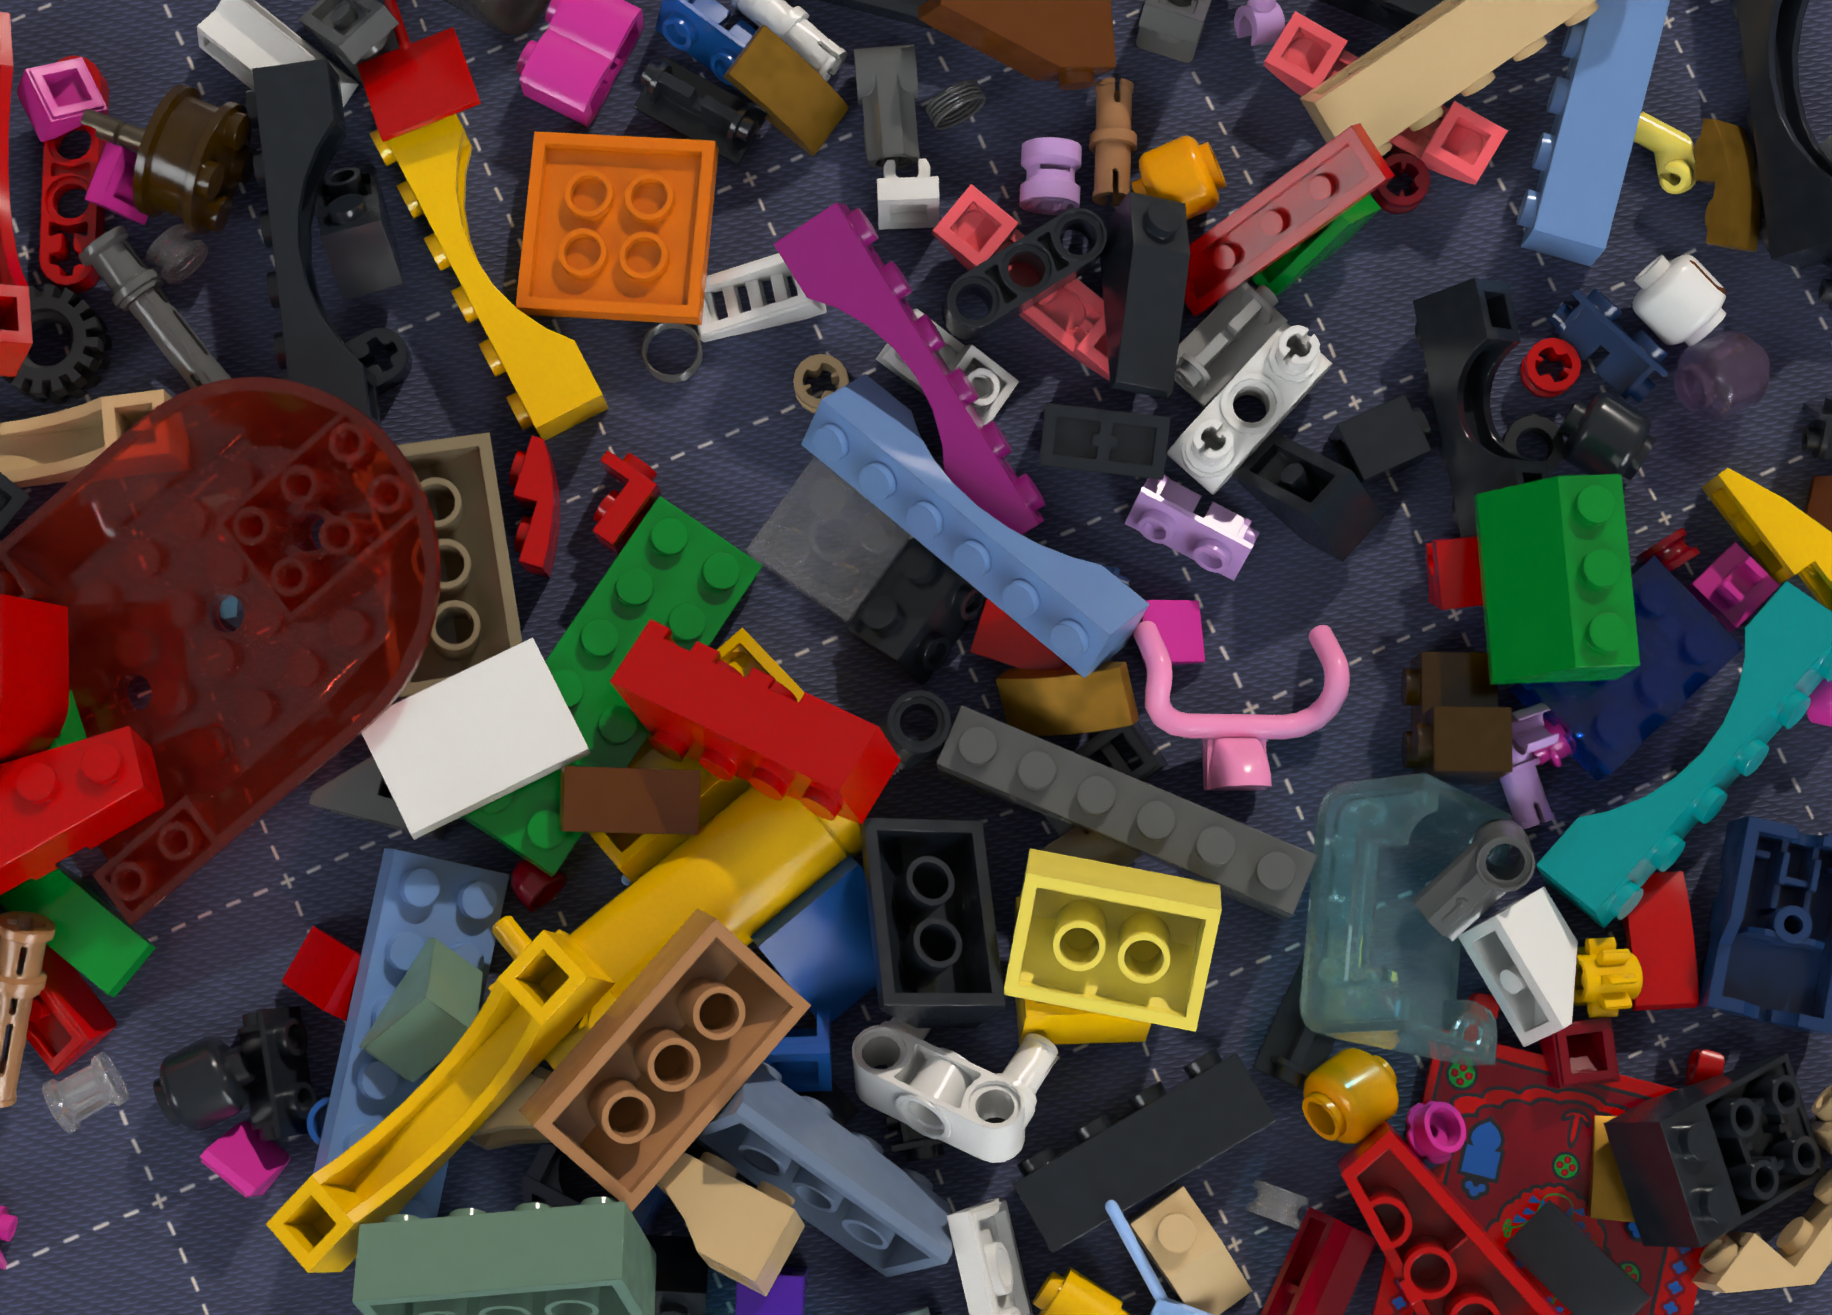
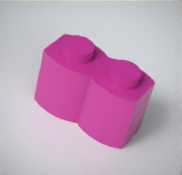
[516,0,645,127]

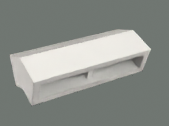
[197,0,359,108]

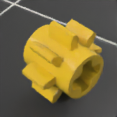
[1573,937,1643,1018]

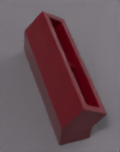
[1260,1207,1376,1315]

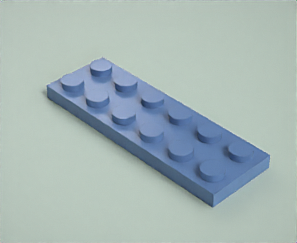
[313,848,510,1219]

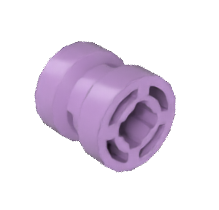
[1019,137,1082,215]

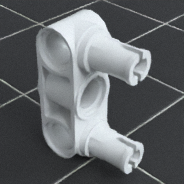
[1167,323,1333,495]
[852,1017,1058,1163]

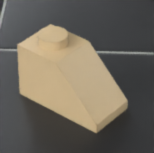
[1126,1184,1252,1315]

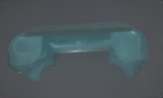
[1300,773,1513,1066]

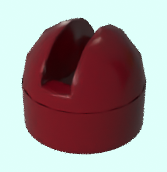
[511,859,567,912]

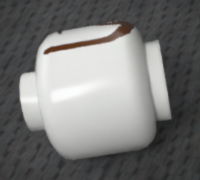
[1632,254,1727,347]

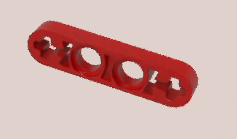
[39,55,109,293]

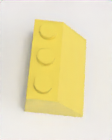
[1004,848,1222,1032]

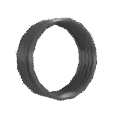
[926,79,986,130]
[641,323,703,383]

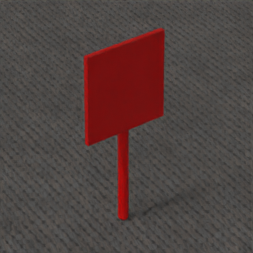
[357,0,481,142]

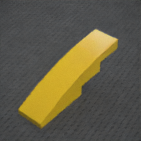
[1701,468,1832,611]

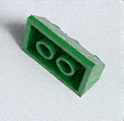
[1474,474,1640,684]

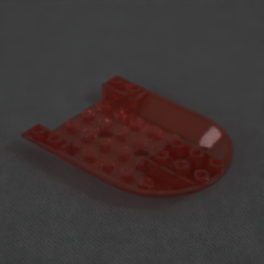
[0,377,441,925]

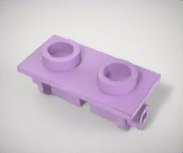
[1124,475,1260,581]

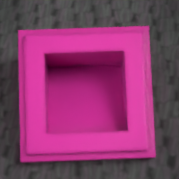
[17,57,108,142]
[1138,600,1205,668]
[200,1121,290,1198]

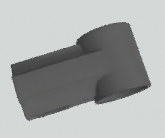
[854,44,919,171]
[1413,818,1536,941]

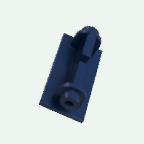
[1548,288,1670,403]

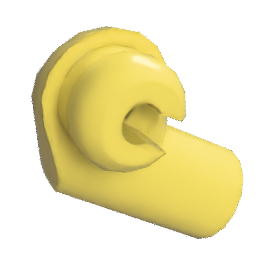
[1633,111,1696,194]

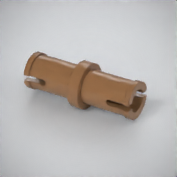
[1089,78,1137,207]

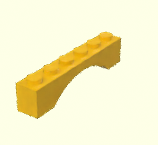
[369,108,609,441]
[266,930,615,1273]

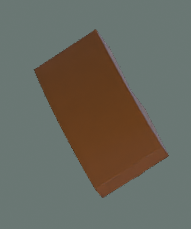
[559,766,701,835]

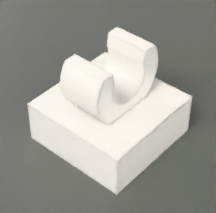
[877,158,939,230]

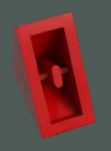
[281,926,362,1022]

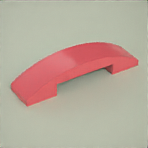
[1263,11,1508,185]
[932,184,1110,381]

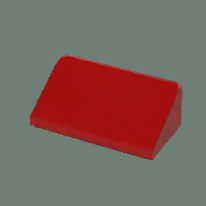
[9,944,117,1075]

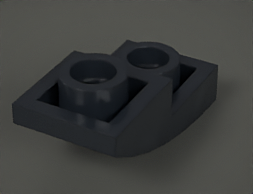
[1504,1200,1653,1315]

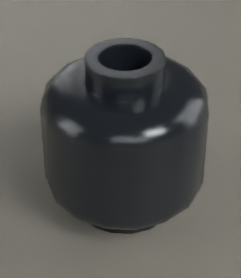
[1558,392,1657,480]
[153,1036,256,1131]

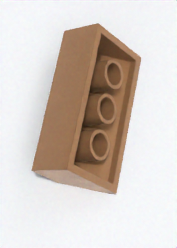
[519,908,811,1212]

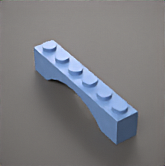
[801,374,1150,678]

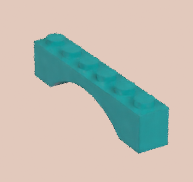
[1536,581,1832,929]

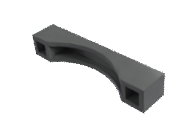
[936,705,1318,922]

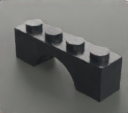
[1413,278,1549,537]

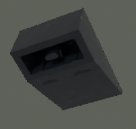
[1603,1053,1827,1248]

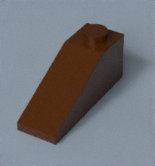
[918,0,1116,90]

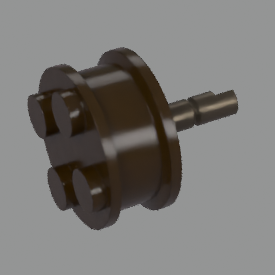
[80,84,256,235]

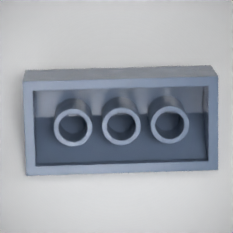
[694,1062,953,1278]

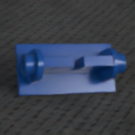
[655,0,757,99]

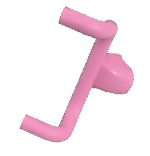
[1133,621,1350,791]

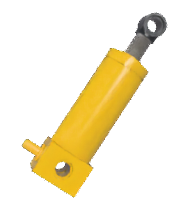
[488,690,951,1070]

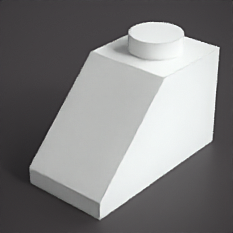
[1458,886,1578,1047]

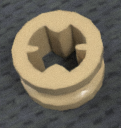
[793,354,849,414]

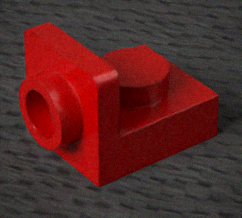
[592,450,663,555]

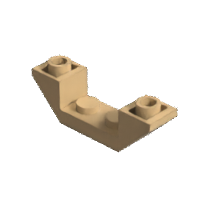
[1692,1085,1832,1293]

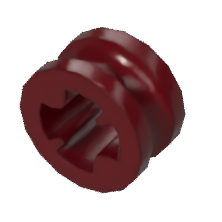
[1372,153,1430,215]
[1635,527,1700,583]

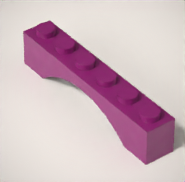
[773,202,1046,535]

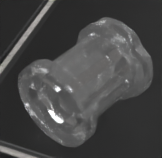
[42,1052,130,1133]

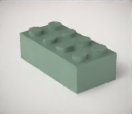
[352,1197,656,1315]

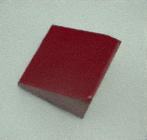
[1539,1017,1620,1089]

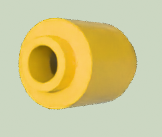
[1032,1267,1131,1315]

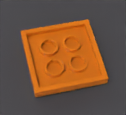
[515,131,719,325]

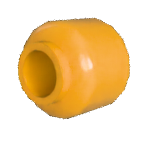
[1131,135,1227,220]
[1302,1048,1399,1144]

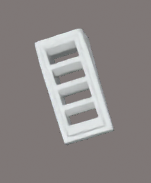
[697,253,827,342]

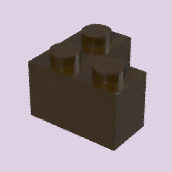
[1401,652,1512,785]

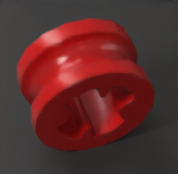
[1519,338,1581,399]

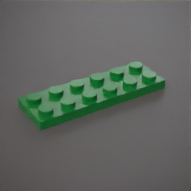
[462,496,763,878]

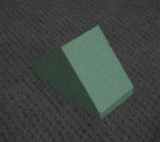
[359,937,483,1083]

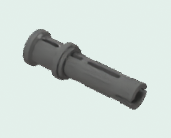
[78,226,233,403]

